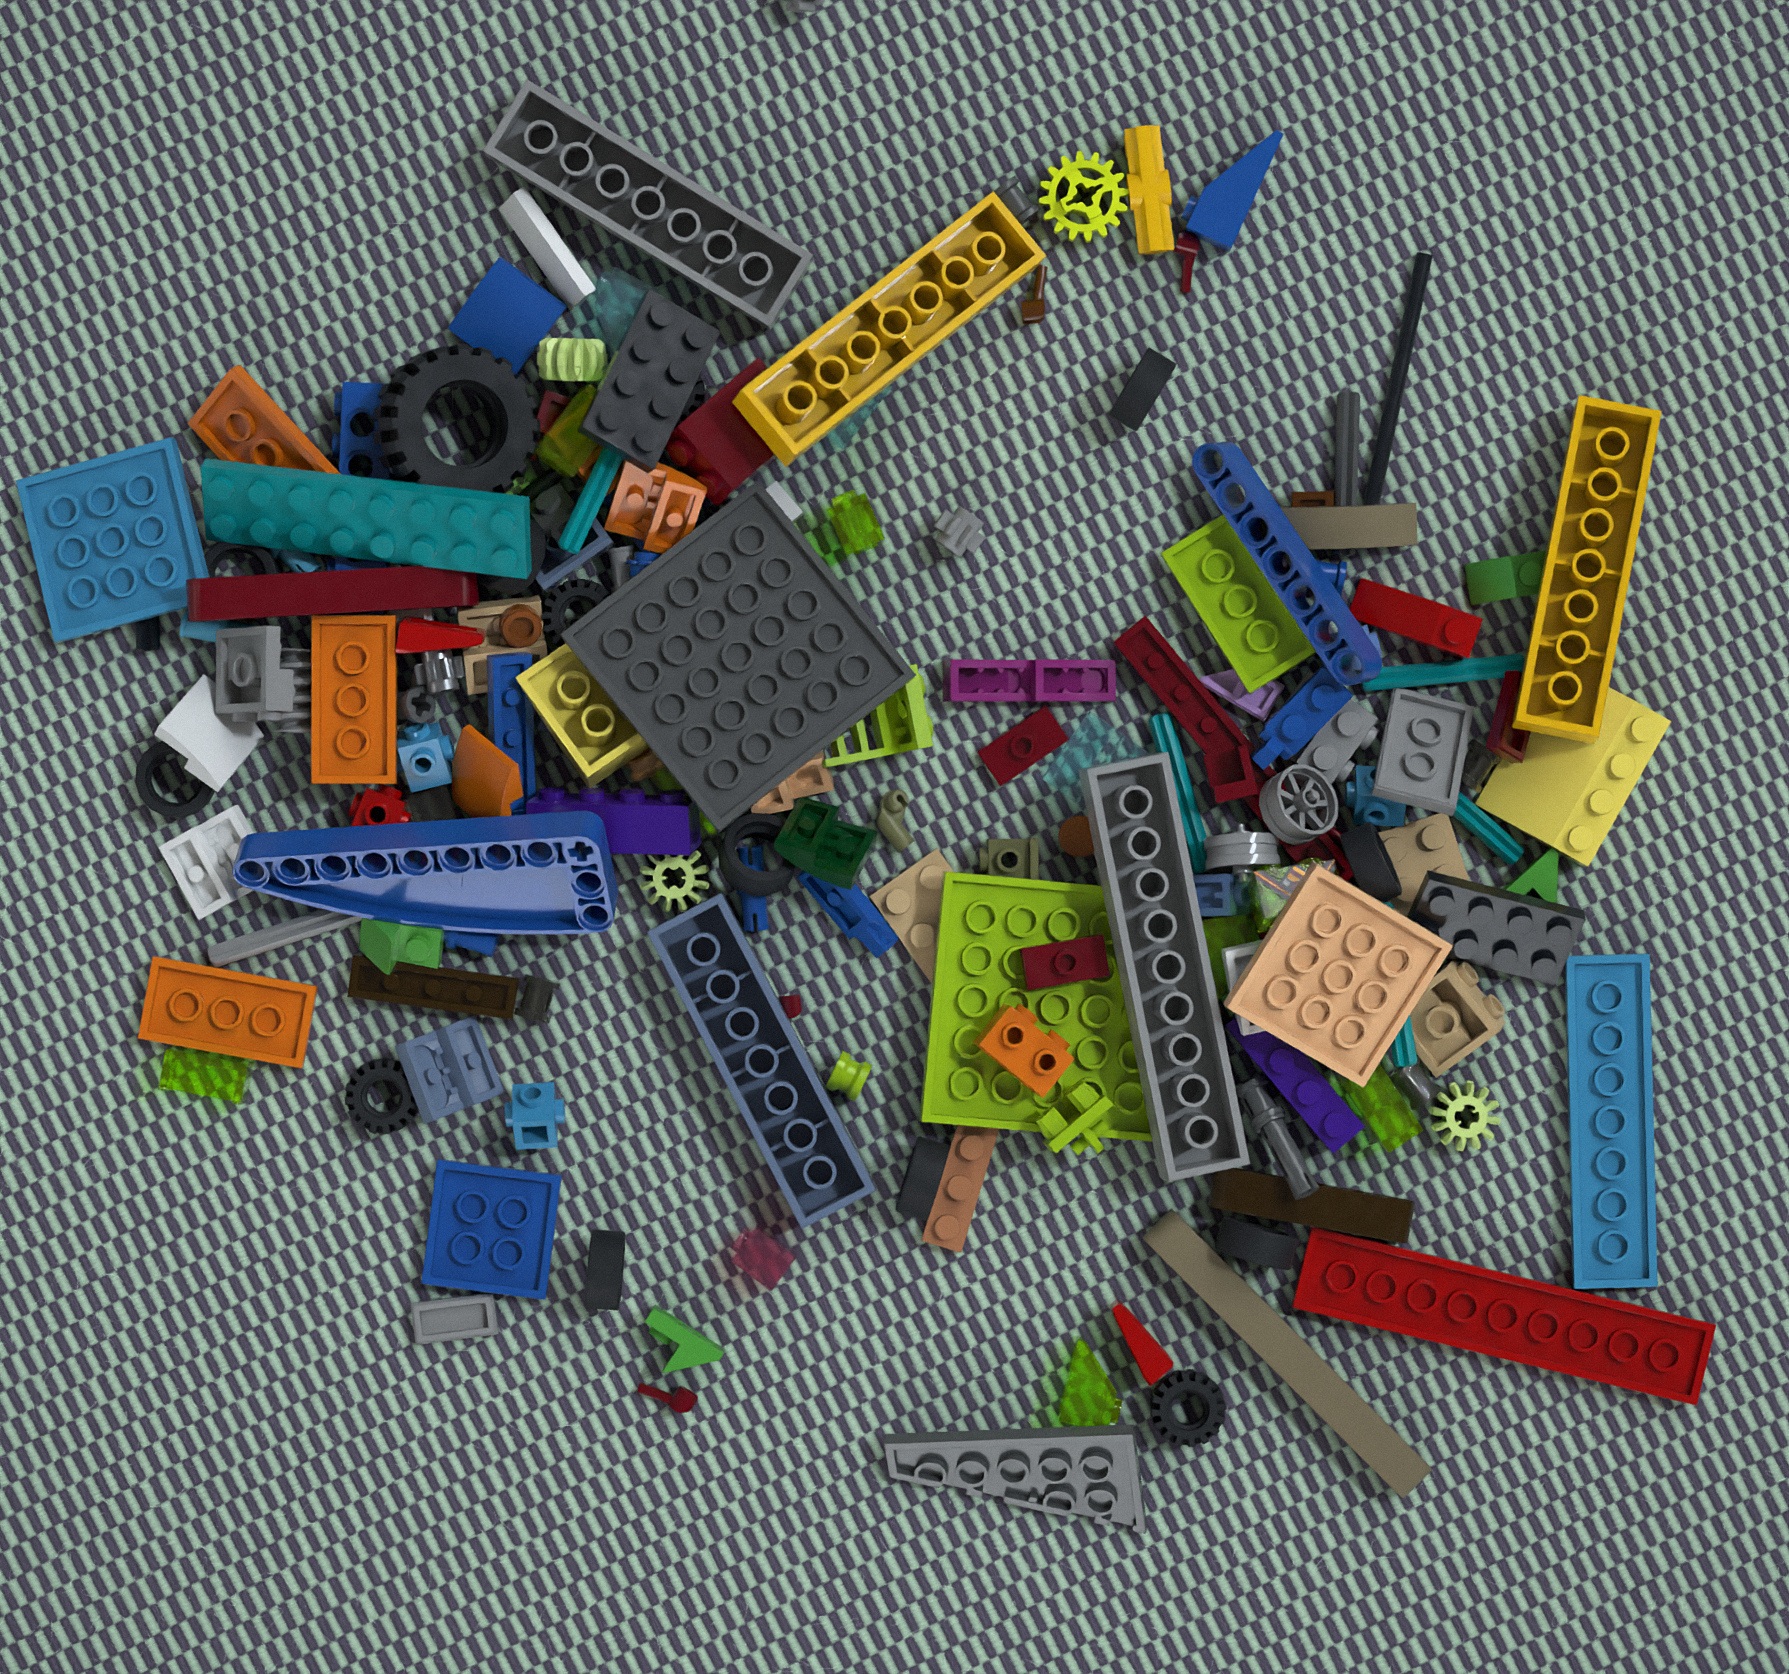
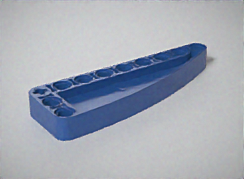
[233,811,618,934]

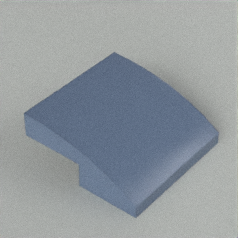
[395,1015,504,1124]

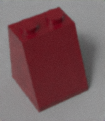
[665,357,778,507]

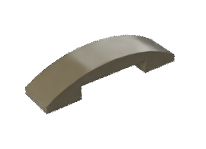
[1259,503,1417,550]

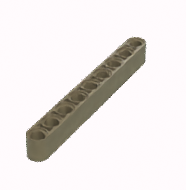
[1142,1208,1433,1499]

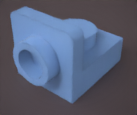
[1193,873,1252,916]

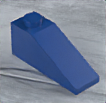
[1181,130,1284,252]

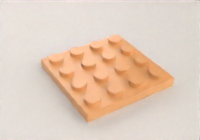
[1223,861,1453,1088]

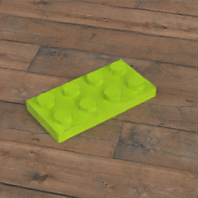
[1161,514,1317,695]

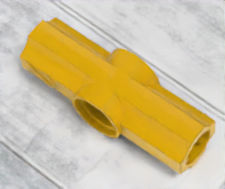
[1123,125,1174,255]

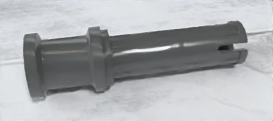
[1236,1076,1319,1200]

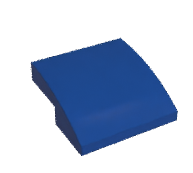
[447,257,568,375]

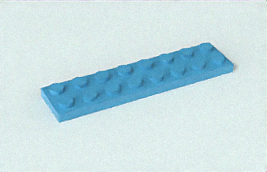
[1564,953,1658,1289]

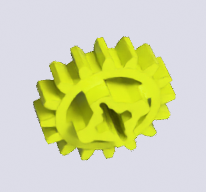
[1038,151,1129,243]

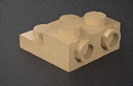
[1410,959,1506,1078]

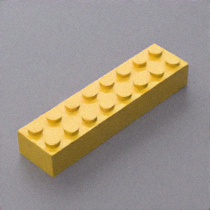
[732,191,1046,467]
[1512,395,1662,744]

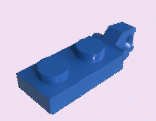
[1251,666,1353,770]
[798,870,899,959]

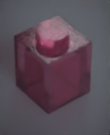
[730,1225,797,1291]

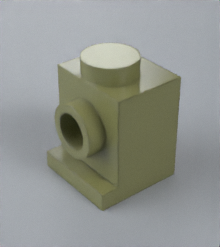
[979,839,1039,880]

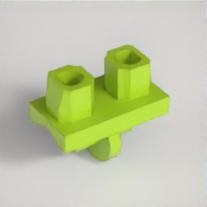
[1035,1081,1113,1156]

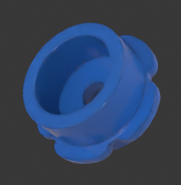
[626,552,660,577]

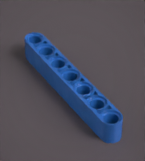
[1192,441,1382,685]

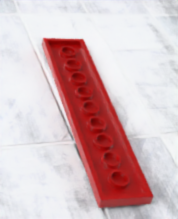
[1291,1226,1716,1406]

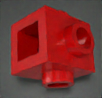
[348,784,412,827]

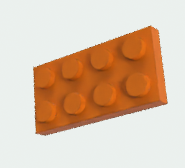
[187,365,340,474]
[311,615,397,784]
[138,956,318,1068]

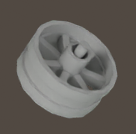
[1259,764,1338,845]
[1203,824,1280,883]

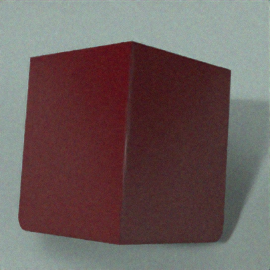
[1203,745,1258,804]

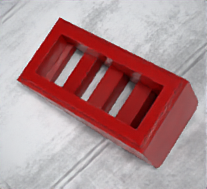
[395,616,486,654]
[1111,1299,1174,1386]

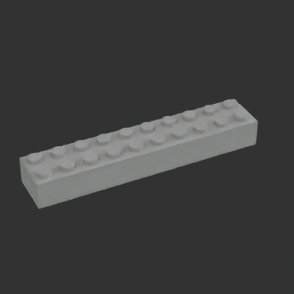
[1078,752,1250,1182]

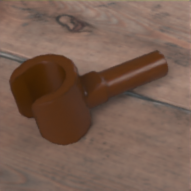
[1021,265,1048,324]

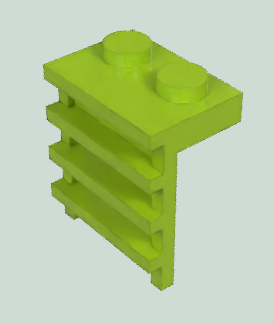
[821,664,933,768]

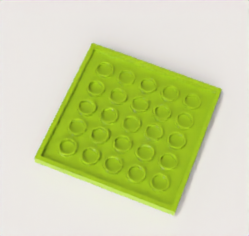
[919,871,1152,1142]

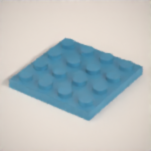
[16,437,209,643]

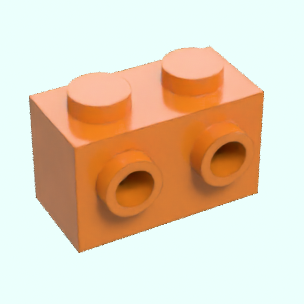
[973,1003,1075,1098]

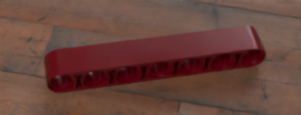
[186,566,479,622]

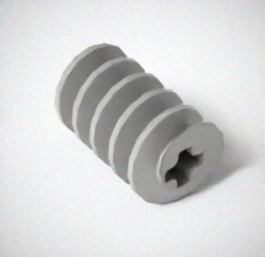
[270,648,311,733]

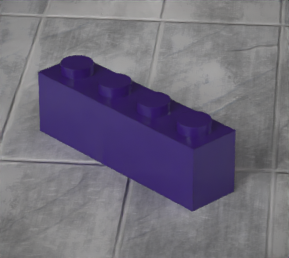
[526,787,701,855]
[1222,1013,1365,1154]

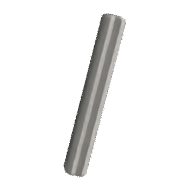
[208,909,362,968]

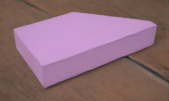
[1199,669,1285,722]

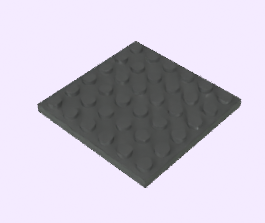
[560,480,916,833]

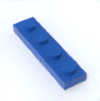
[487,651,536,816]

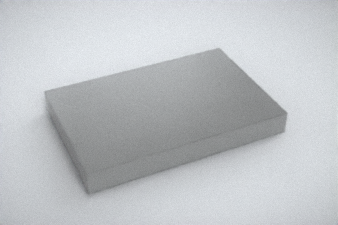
[1371,688,1474,816]

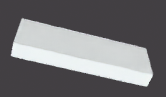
[499,187,596,311]

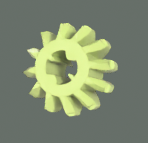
[537,338,608,381]
[640,851,709,912]
[1429,1080,1501,1151]

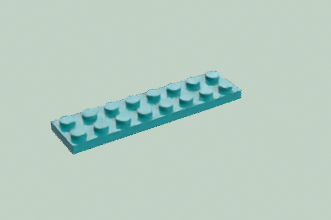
[200,458,532,579]

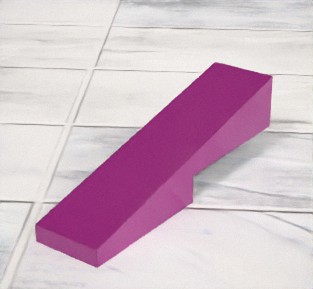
[942,659,1116,702]

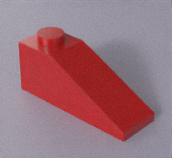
[1349,578,1483,659]

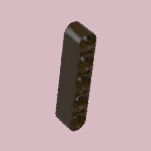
[1208,1167,1415,1243]

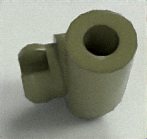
[876,789,915,853]

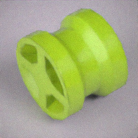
[825,1051,872,1102]

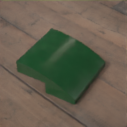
[774,797,877,890]

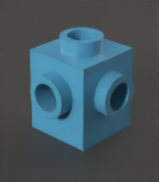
[397,722,455,793]
[1345,765,1406,826]
[505,1082,565,1150]

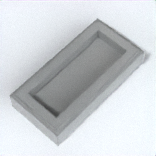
[410,1292,499,1345]

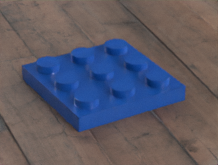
[421,1159,562,1300]

